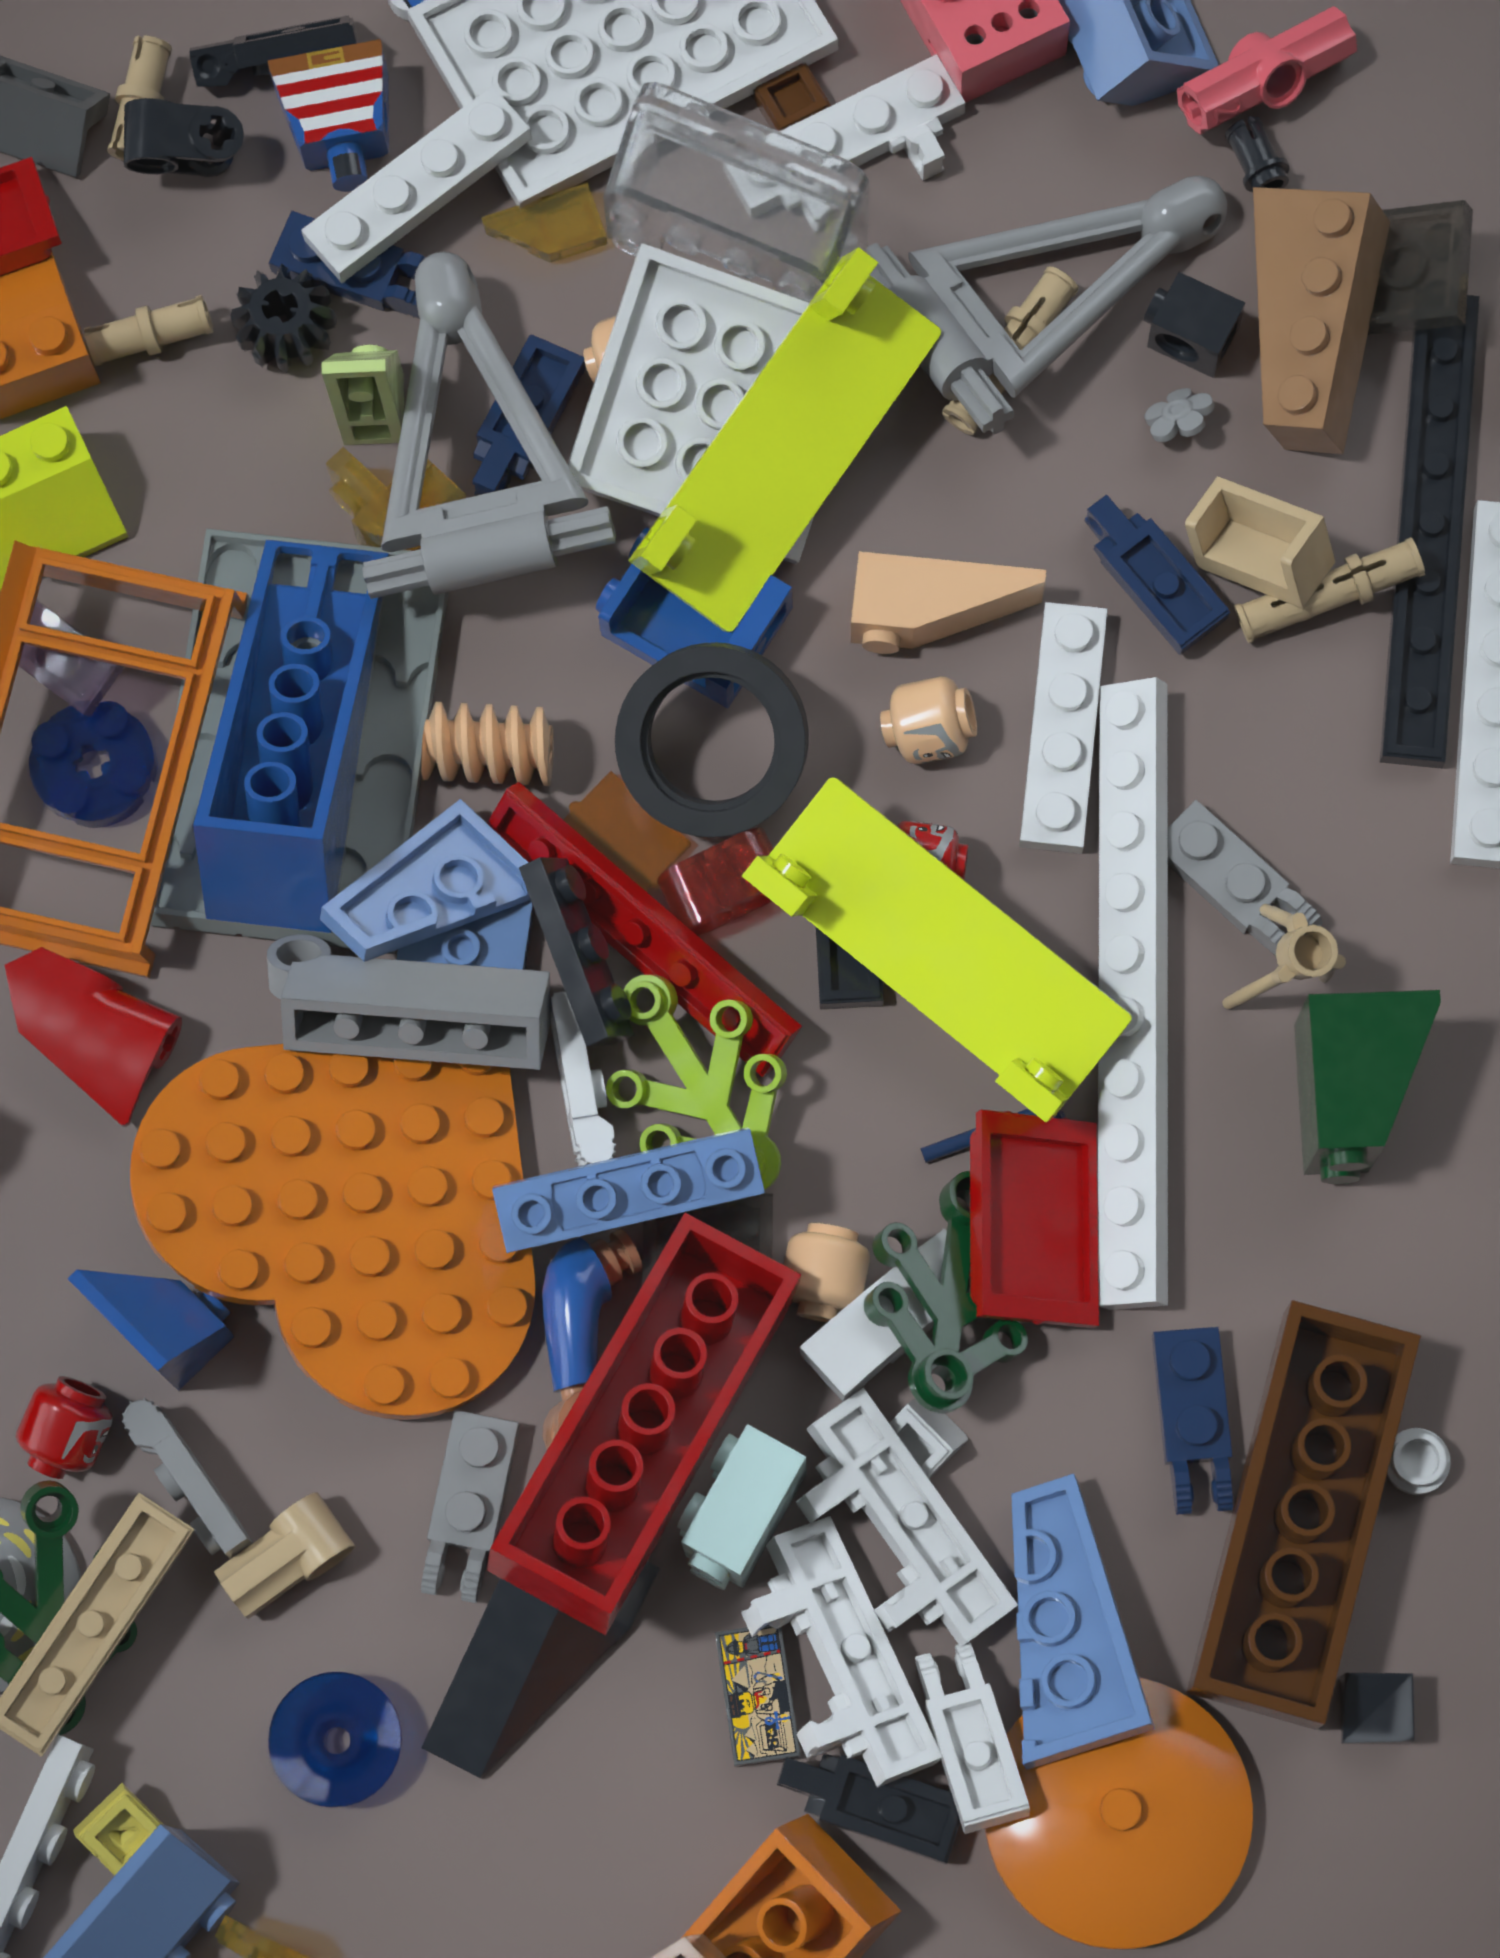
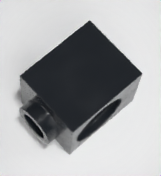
[1144,272,1245,378]

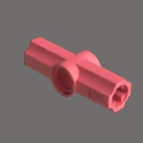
[1177,6,1357,135]

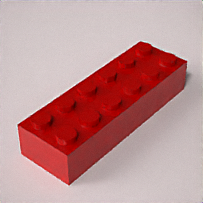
[487,1213,801,1635]

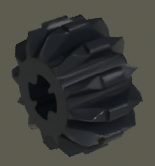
[231,263,337,373]

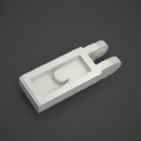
[550,991,616,1166]
[915,1642,1030,1834]

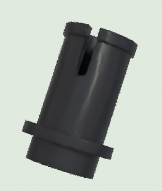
[1225,116,1289,192]

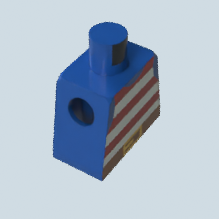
[268,39,389,192]

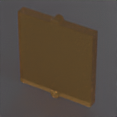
[563,771,691,892]

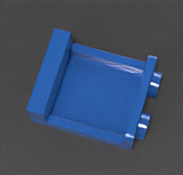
[596,527,793,709]

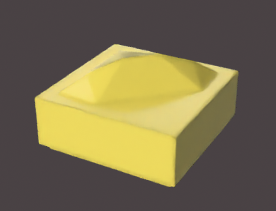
[73,1783,164,1876]

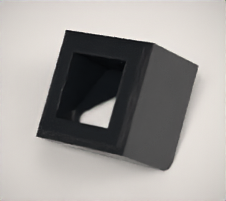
[1340,1673,1415,1745]

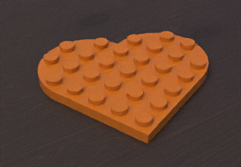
[130,1044,535,1420]

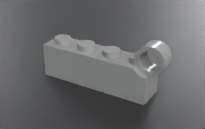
[267,934,551,1070]

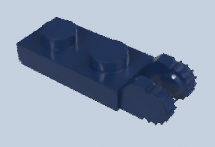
[269,210,426,319]
[1152,1327,1233,1515]

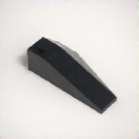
[421,1561,660,1779]

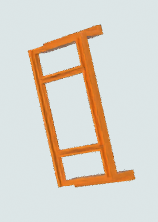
[0,540,249,978]

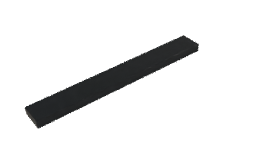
[1380,290,1480,769]

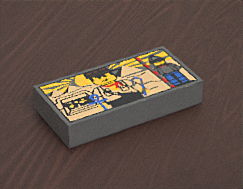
[715,1625,801,1767]

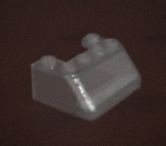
[603,82,869,303]

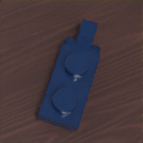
[472,334,586,496]
[1084,494,1230,655]

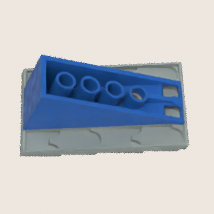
[150,528,449,953]

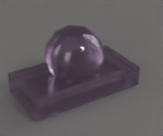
[19,599,125,716]

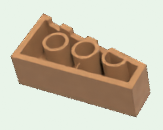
[1253,187,1390,454]

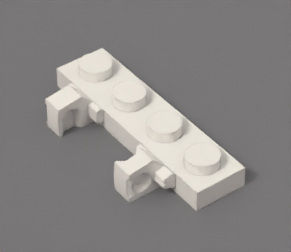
[724,54,965,234]
[796,1388,1018,1646]
[741,1516,942,1787]

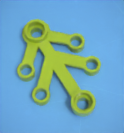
[606,975,787,1191]

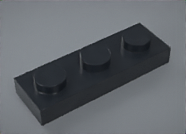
[519,857,635,1047]

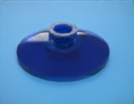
[268,1672,402,1808]

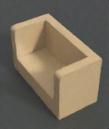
[1185,476,1335,609]

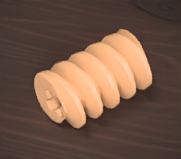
[421,702,554,786]

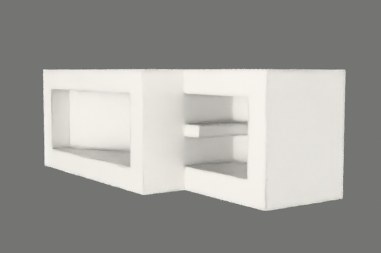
[800,1228,971,1402]

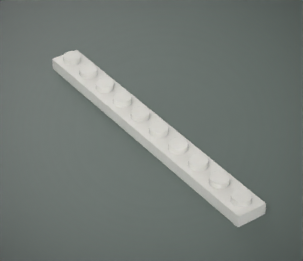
[1098,677,1168,1310]

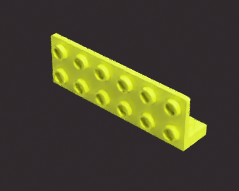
[628,247,941,632]
[742,777,1132,1122]

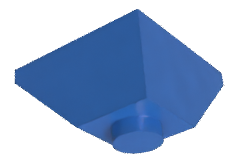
[67,1269,235,1391]

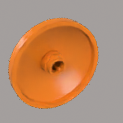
[985,1678,1253,1949]

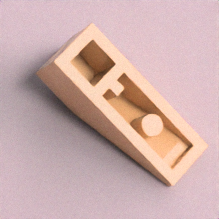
[851,551,1046,654]

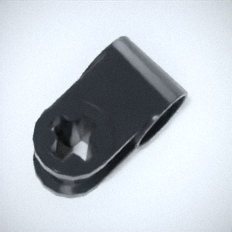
[124,98,244,177]

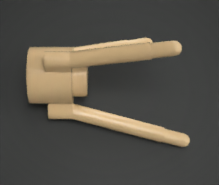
[1222,904,1346,1009]

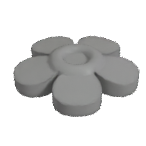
[1144,388,1215,442]

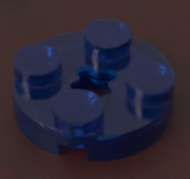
[29,701,158,828]

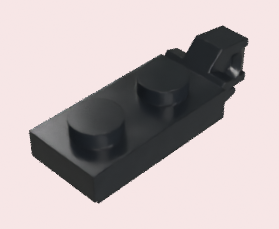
[189,15,357,87]
[777,1753,961,1865]

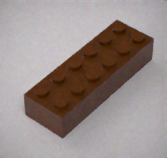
[1186,1300,1421,1730]

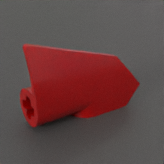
[4,947,182,1127]

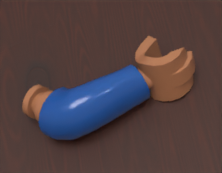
[542,1229,642,1450]

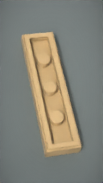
[0,1493,195,1757]

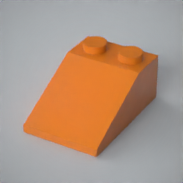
[0,248,101,419]
[680,1814,901,1958]

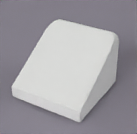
[889,1399,968,1479]

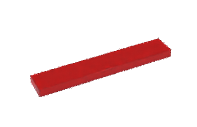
[487,782,802,1077]

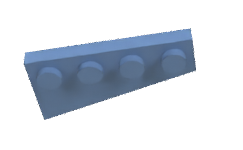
[1011,1474,1155,1770]

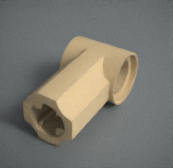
[214,1492,355,1619]

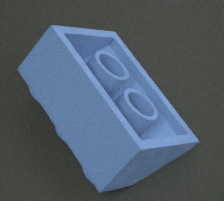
[1058,0,1219,106]
[43,1824,240,1958]

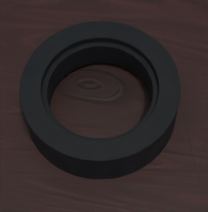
[615,642,809,837]

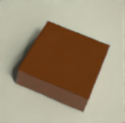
[751,63,831,134]

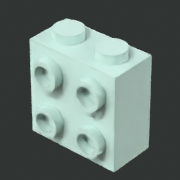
[677,1424,807,1590]

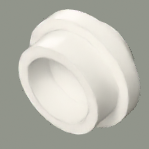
[1387,1428,1451,1495]

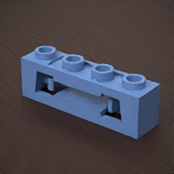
[492,1127,765,1253]

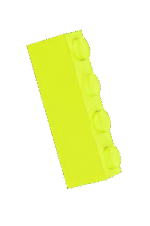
[0,406,129,592]

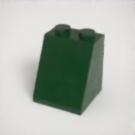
[1294,990,1441,1184]

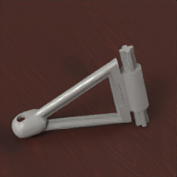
[867,176,1227,435]
[362,251,616,599]

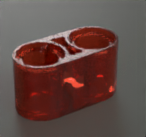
[656,827,774,936]

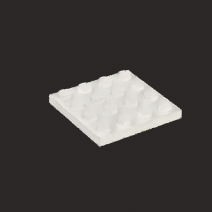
[568,243,814,564]

